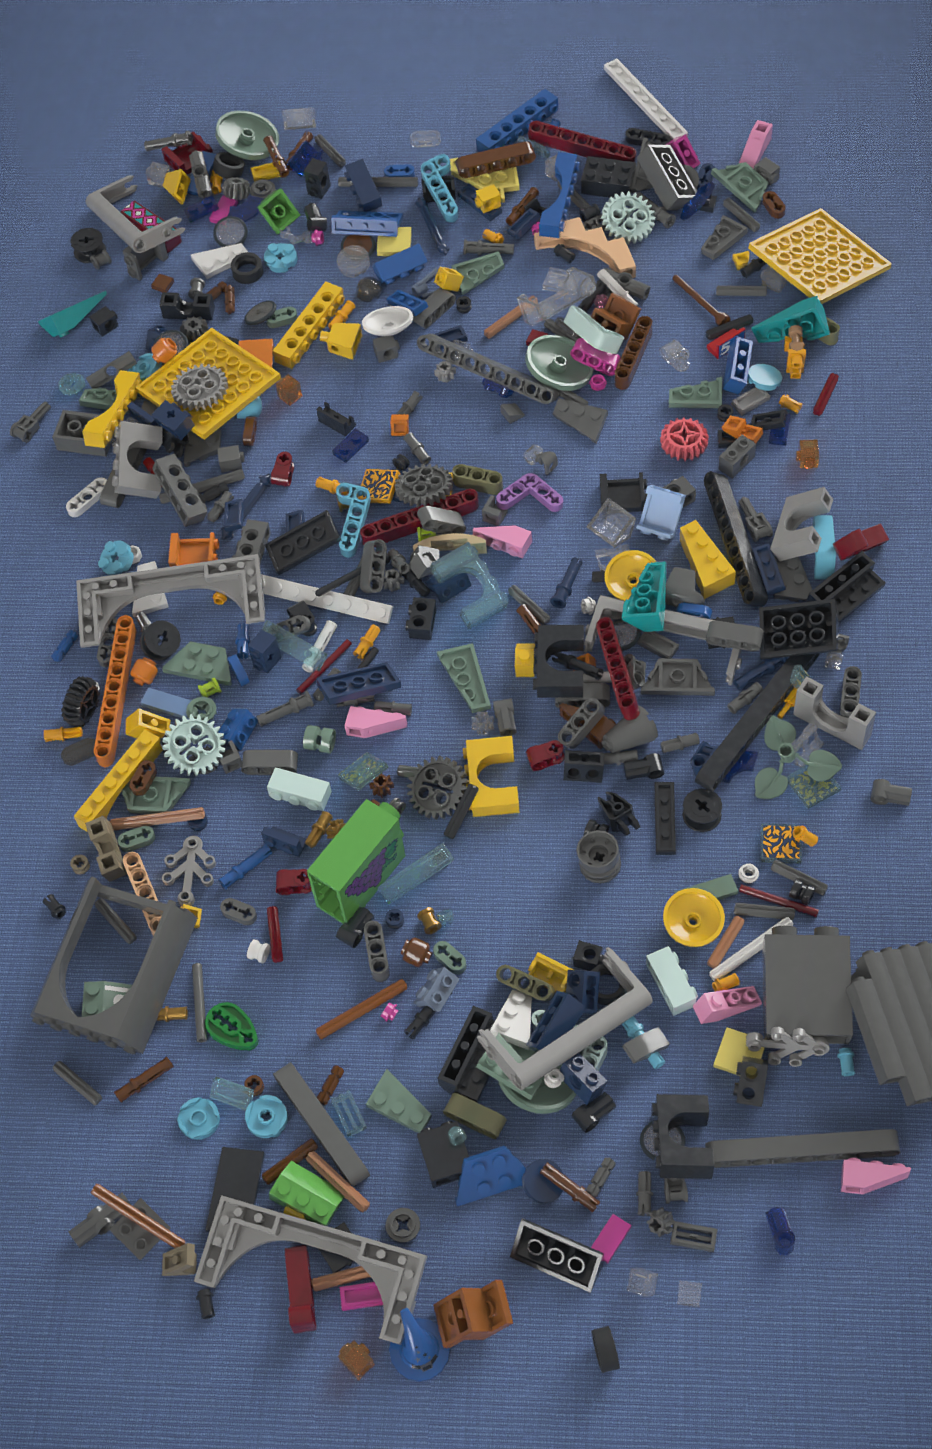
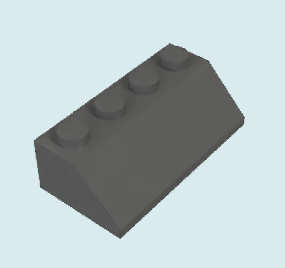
[637,145,700,211]

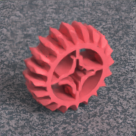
[660,417,709,461]

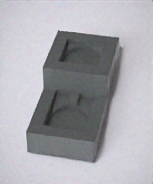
[622,1027,670,1063]

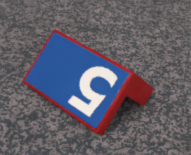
[707,327,746,359]

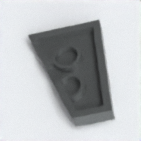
[701,215,748,260]
[553,398,608,444]

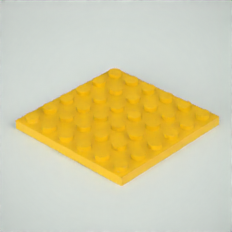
[748,208,892,304]
[135,328,281,440]

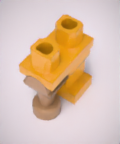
[784,325,806,379]

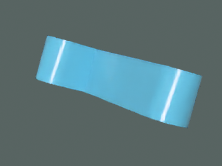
[421,154,458,223]
[336,483,371,558]
[813,515,836,580]

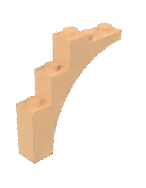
[534,217,636,278]

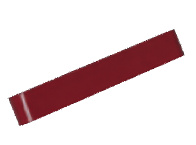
[528,121,636,162]
[360,489,479,547]
[596,617,640,720]

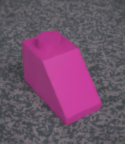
[665,134,701,168]

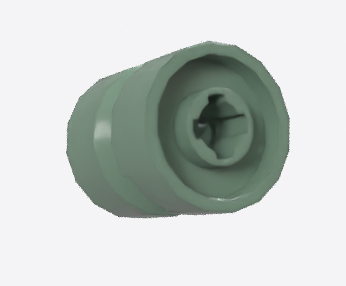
[303,725,336,754]

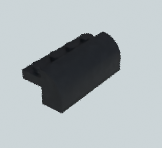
[807,551,886,623]
[437,1006,495,1103]

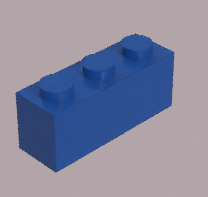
[372,243,428,285]
[722,336,753,395]

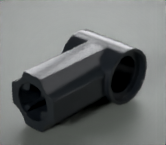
[304,203,327,232]
[624,753,664,780]
[336,907,374,948]
[571,1092,616,1133]

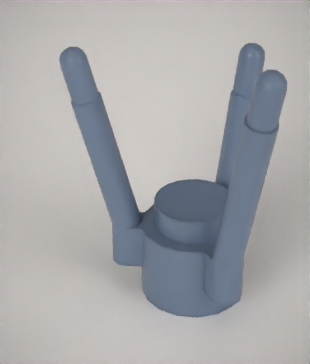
[411,268,448,299]

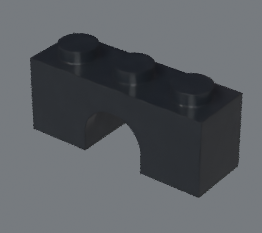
[160,292,215,320]

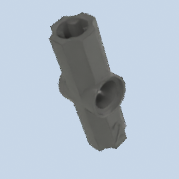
[189,150,212,199]
[599,268,650,300]
[86,351,137,389]
[68,1192,131,1248]

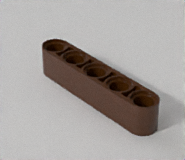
[455,141,536,179]
[615,316,653,390]

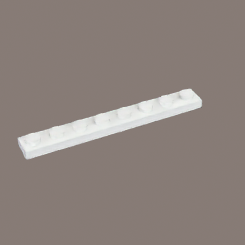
[604,59,688,140]
[261,574,393,624]

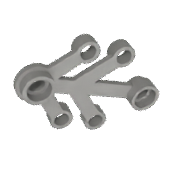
[162,836,216,906]
[746,1027,830,1067]

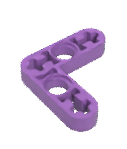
[496,473,563,512]

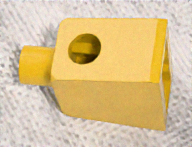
[320,323,362,359]

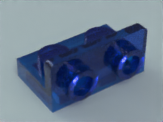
[287,140,324,177]

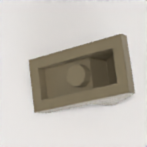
[162,1243,197,1276]

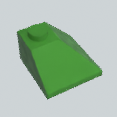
[257,188,300,234]

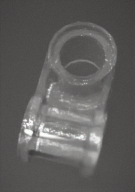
[659,339,690,372]

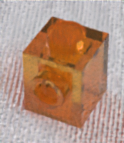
[275,374,302,406]
[796,439,820,469]
[338,1340,375,1381]

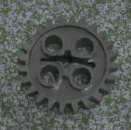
[395,463,453,507]
[407,756,469,820]

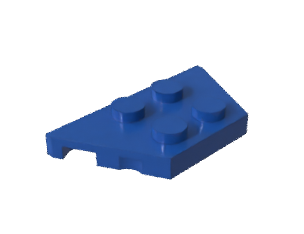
[455,1145,527,1207]

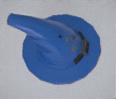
[389,1308,450,1382]

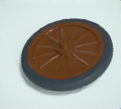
[341,234,375,261]

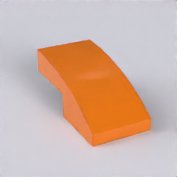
[722,415,763,443]

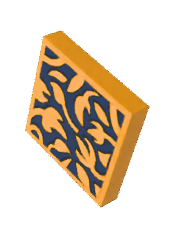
[358,469,400,504]

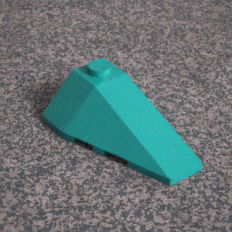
[38,291,107,338]
[751,296,830,343]
[622,562,666,632]

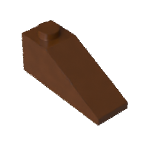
[559,703,616,750]

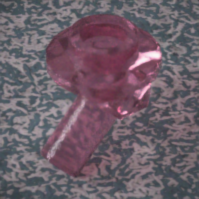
[594,294,609,308]

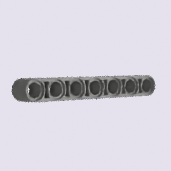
[273,1062,370,1187]

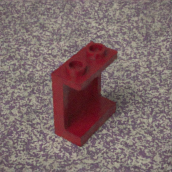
[162,131,213,175]

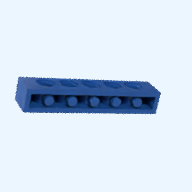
[476,89,559,152]

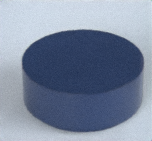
[188,814,208,831]

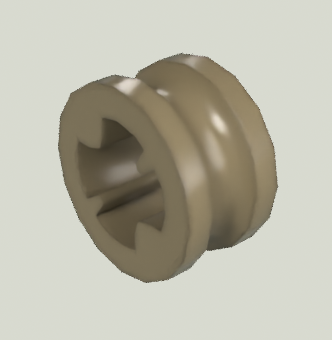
[70,854,90,875]

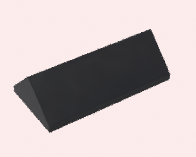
[510,1218,604,1293]

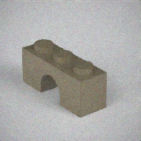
[85,816,127,882]

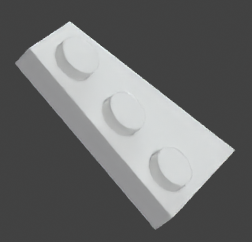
[490,989,532,1050]

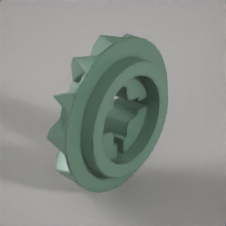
[186,697,217,722]

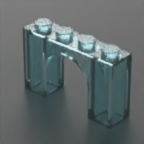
[430,542,509,630]

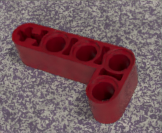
[832,524,890,561]
[285,1245,317,1334]

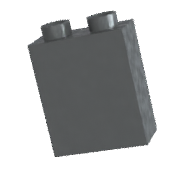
[762,926,853,1044]

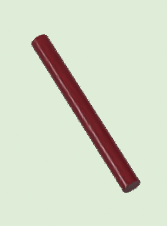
[296,639,352,695]
[739,884,819,917]

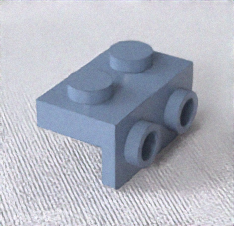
[414,967,459,1012]

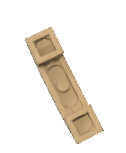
[413,533,487,555]

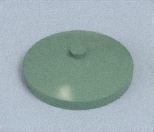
[215,111,279,160]
[525,335,593,391]
[498,1035,577,1114]

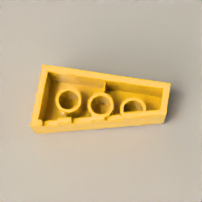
[680,520,736,599]

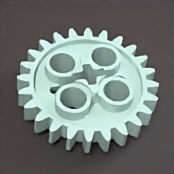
[601,191,655,244]
[162,714,225,776]

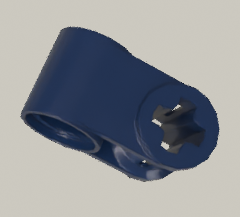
[690,741,719,777]

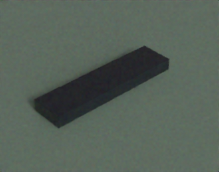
[654,782,676,855]

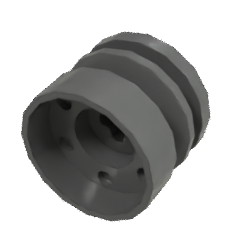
[576,830,621,883]

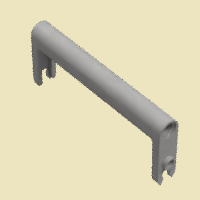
[86,176,185,253]
[584,595,742,685]
[477,947,653,1090]

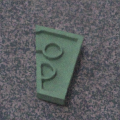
[451,251,504,296]
[669,377,722,408]
[79,388,139,413]
[476,1033,543,1100]
[366,1069,432,1133]

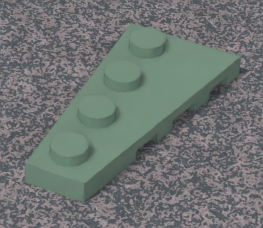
[437,643,491,713]

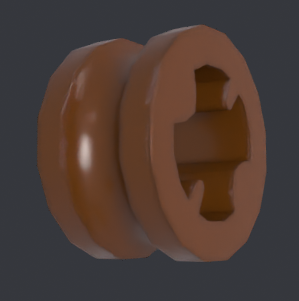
[244,1075,264,1097]

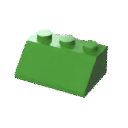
[269,1161,345,1227]

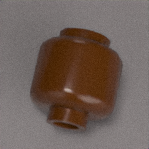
[401,937,432,967]

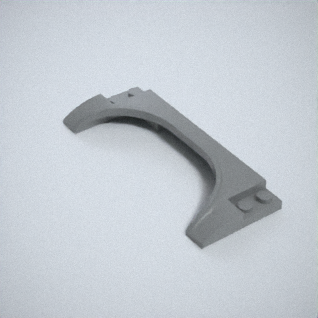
[76,554,265,648]
[194,1195,428,1345]

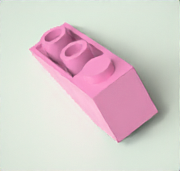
[739,120,773,169]
[473,526,532,558]
[345,706,407,738]
[693,986,762,1024]
[841,1158,911,1195]

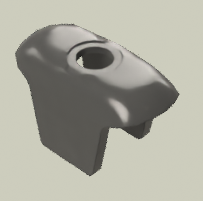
[665,567,706,607]

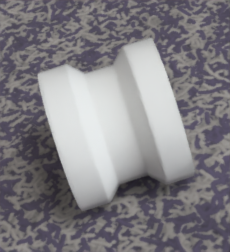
[247,939,270,963]

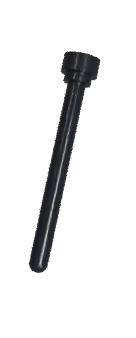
[315,552,390,597]

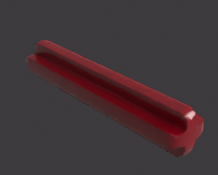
[813,373,839,416]
[267,906,283,963]

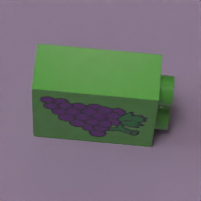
[307,799,406,924]

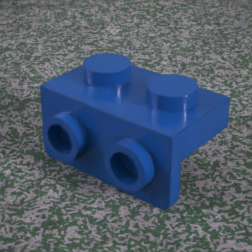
[218,709,258,750]

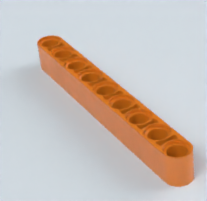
[94,615,137,767]

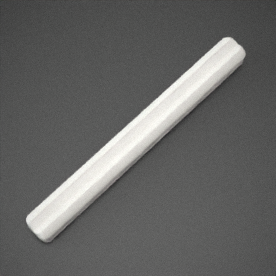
[709,917,793,981]

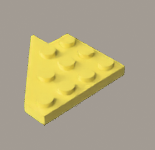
[450,158,520,203]

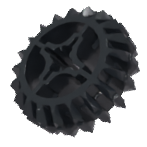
[61,676,100,727]

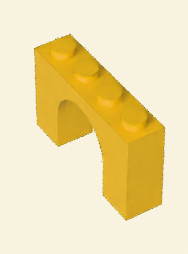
[463,736,520,817]

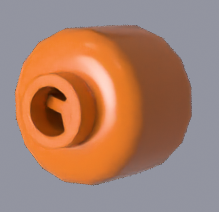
[151,338,177,364]
[130,657,158,686]

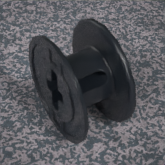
[70,228,106,263]
[140,620,181,661]
[682,788,723,832]

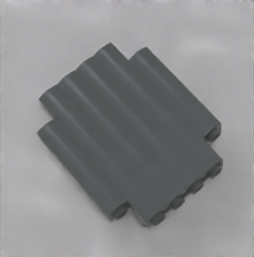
[846,941,932,1106]

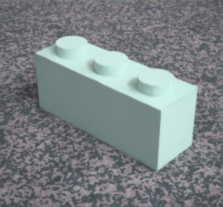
[267,767,332,811]
[646,946,698,1016]

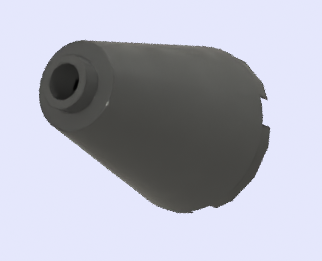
[602,706,658,753]

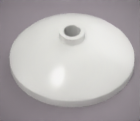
[362,306,413,336]

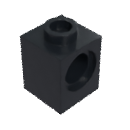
[89,306,118,337]
[573,940,605,971]

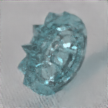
[58,373,86,396]

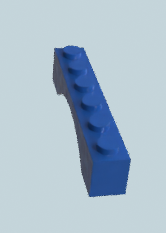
[539,152,580,238]

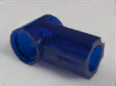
[765,1207,795,1255]

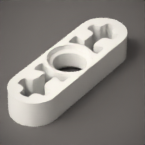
[66,477,107,517]

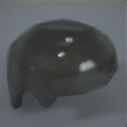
[356,277,383,302]

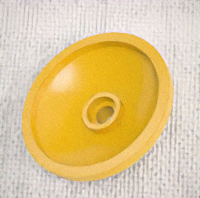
[605,550,656,601]
[663,888,725,947]

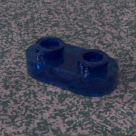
[482,378,514,398]

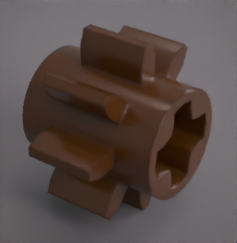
[369,773,394,798]

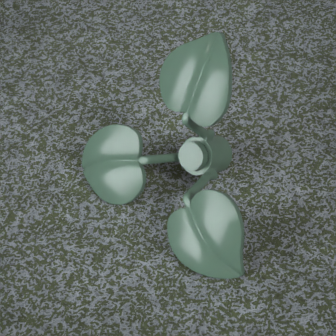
[755,715,842,799]

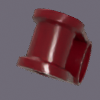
[271,452,295,487]
[526,740,565,771]
[276,869,312,895]

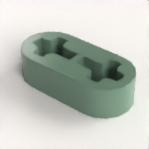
[266,307,298,328]
[118,826,155,852]
[433,941,467,975]

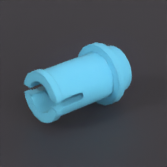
[837,1048,855,1076]

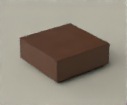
[151,273,174,292]

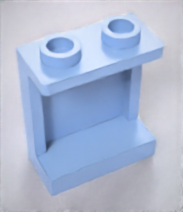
[636,485,686,541]

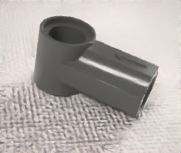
[493,698,516,736]
[870,779,912,806]

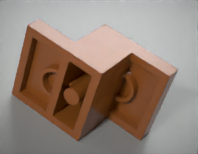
[581,293,641,340]
[433,1280,513,1348]

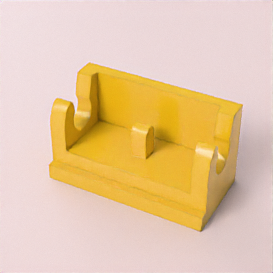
[528,952,573,993]

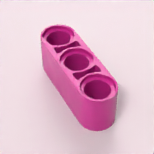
[570,338,621,376]

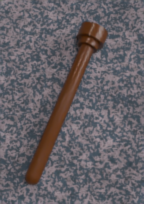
[673,275,731,326]

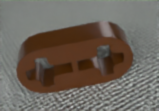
[762,191,786,219]
[243,416,257,446]
[129,760,157,796]

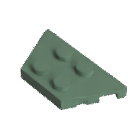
[711,162,769,213]
[162,641,232,686]
[122,777,191,814]

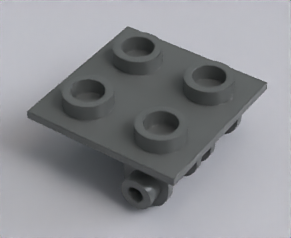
[110,1198,171,1260]

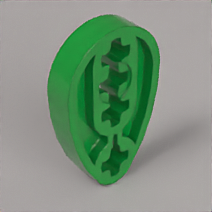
[205,1002,259,1050]

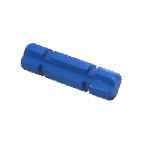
[51,630,78,662]

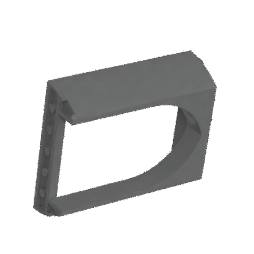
[30,877,198,1054]

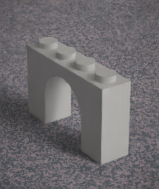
[112,421,162,499]
[770,487,833,561]
[793,677,876,750]

